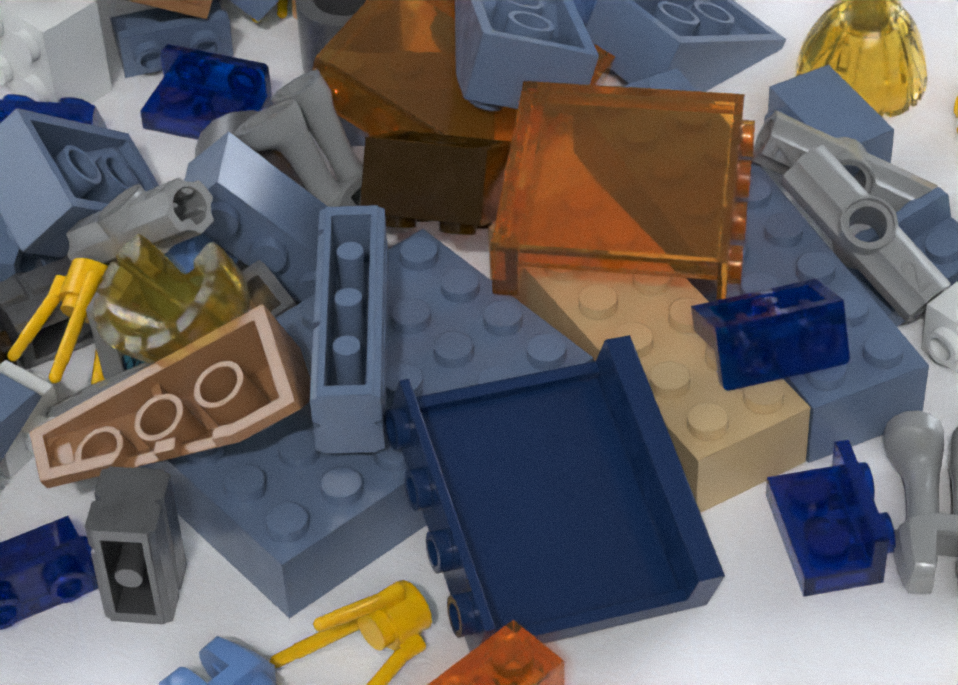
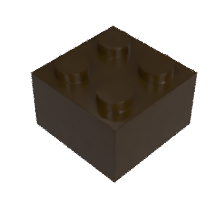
[360,130,518,235]

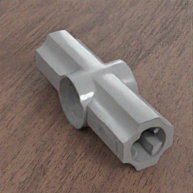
[751,110,938,212]
[780,144,951,323]
[66,178,214,270]

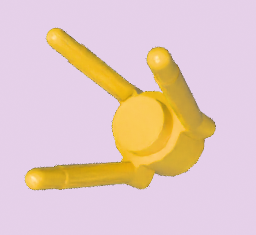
[7,258,111,385]
[270,580,432,685]

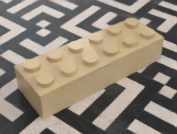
[488,182,811,513]

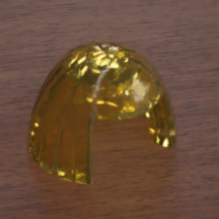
[795,0,927,117]
[93,233,250,364]

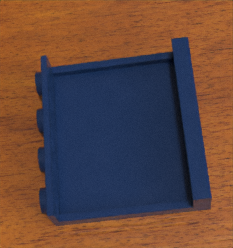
[384,335,725,660]

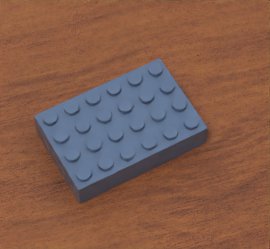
[139,228,593,619]

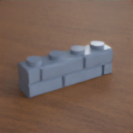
[310,205,389,454]

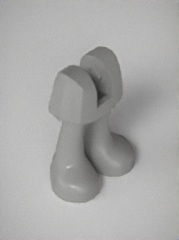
[235,70,363,207]
[884,410,958,594]

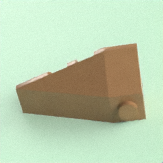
[29,304,311,489]

